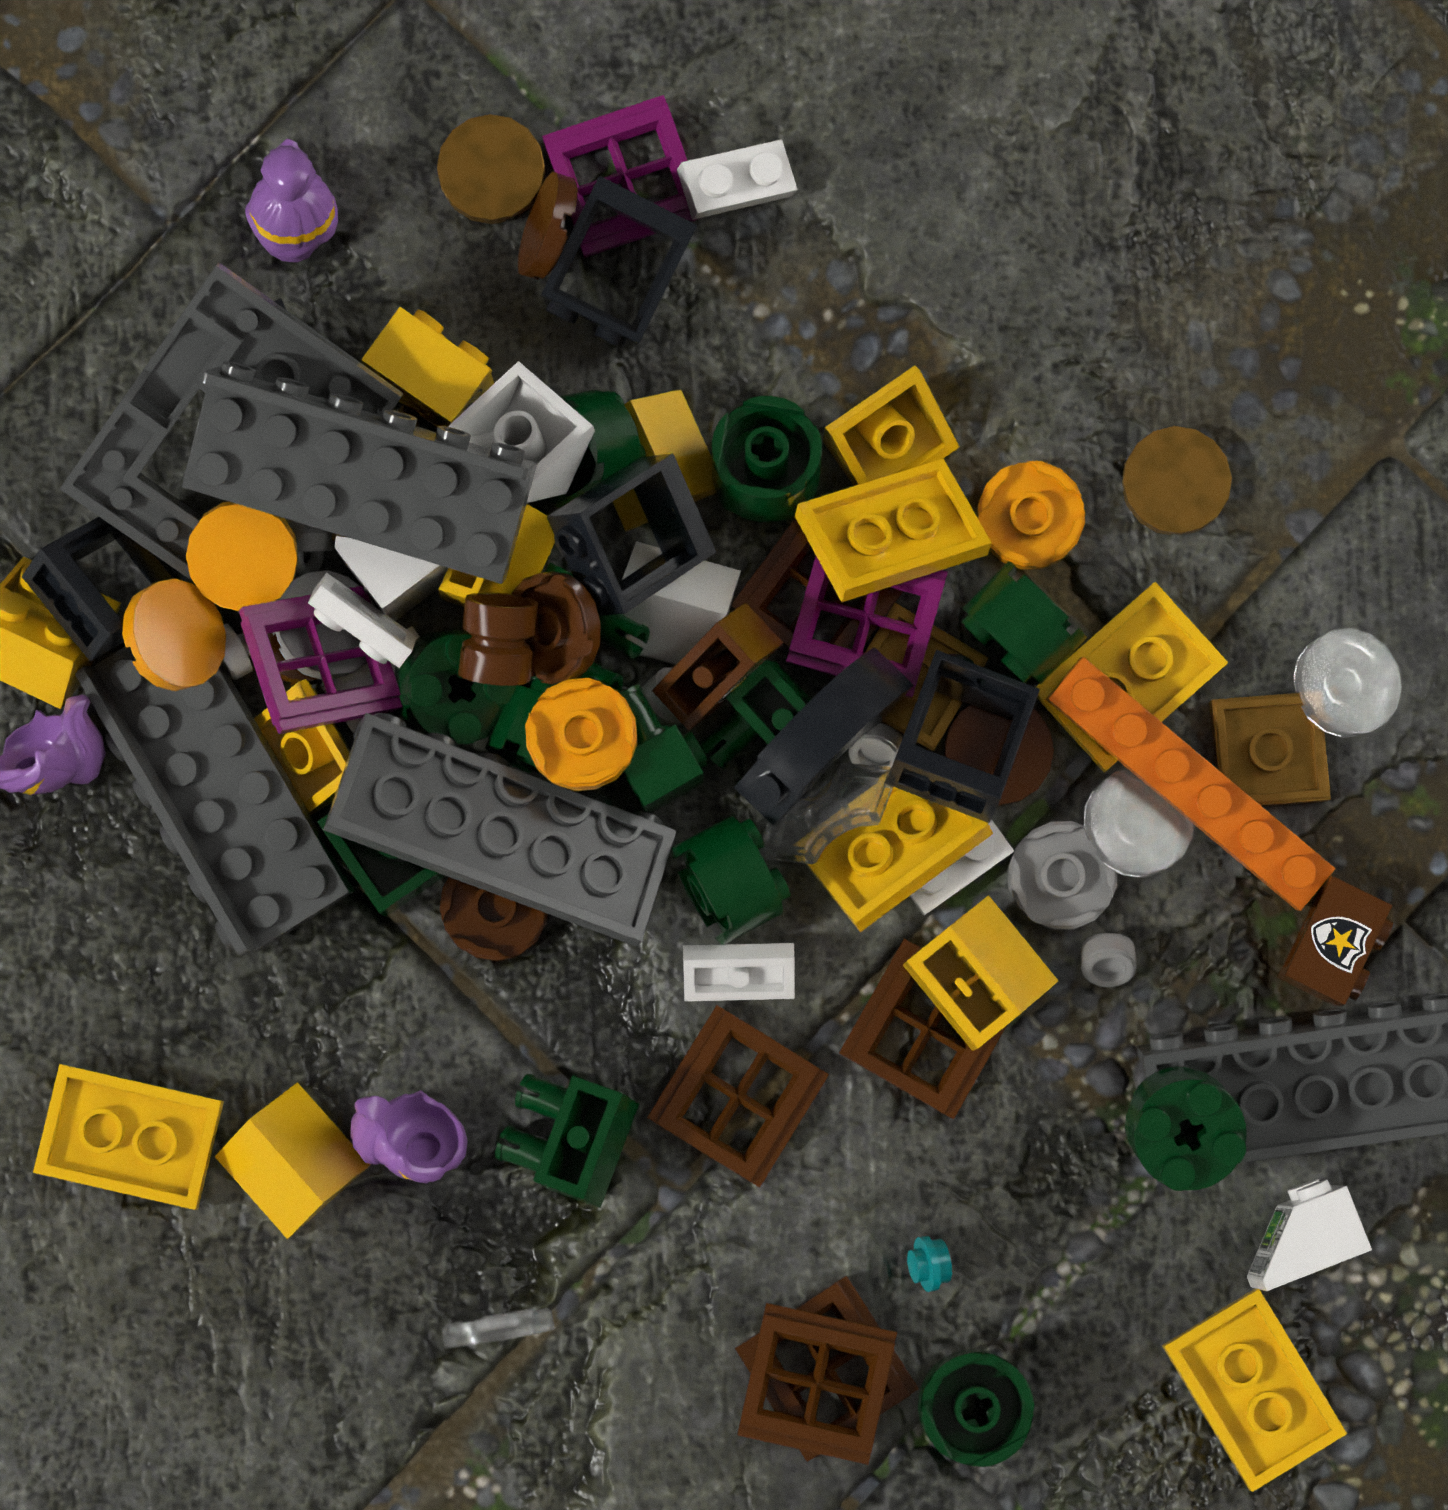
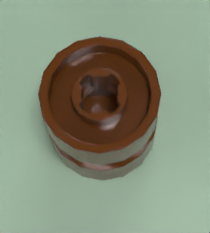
[459,592,538,686]

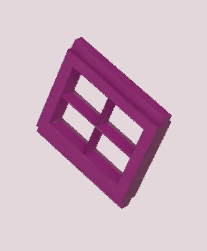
[542,95,704,258]
[786,556,948,698]
[239,585,402,734]

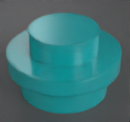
[907,1236,952,1292]

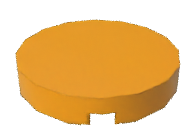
[977,461,1085,569]
[186,501,298,611]
[122,579,226,691]
[525,678,637,791]

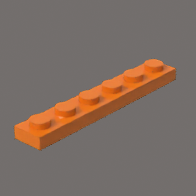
[1045,657,1336,911]

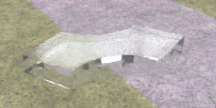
[759,762,893,864]

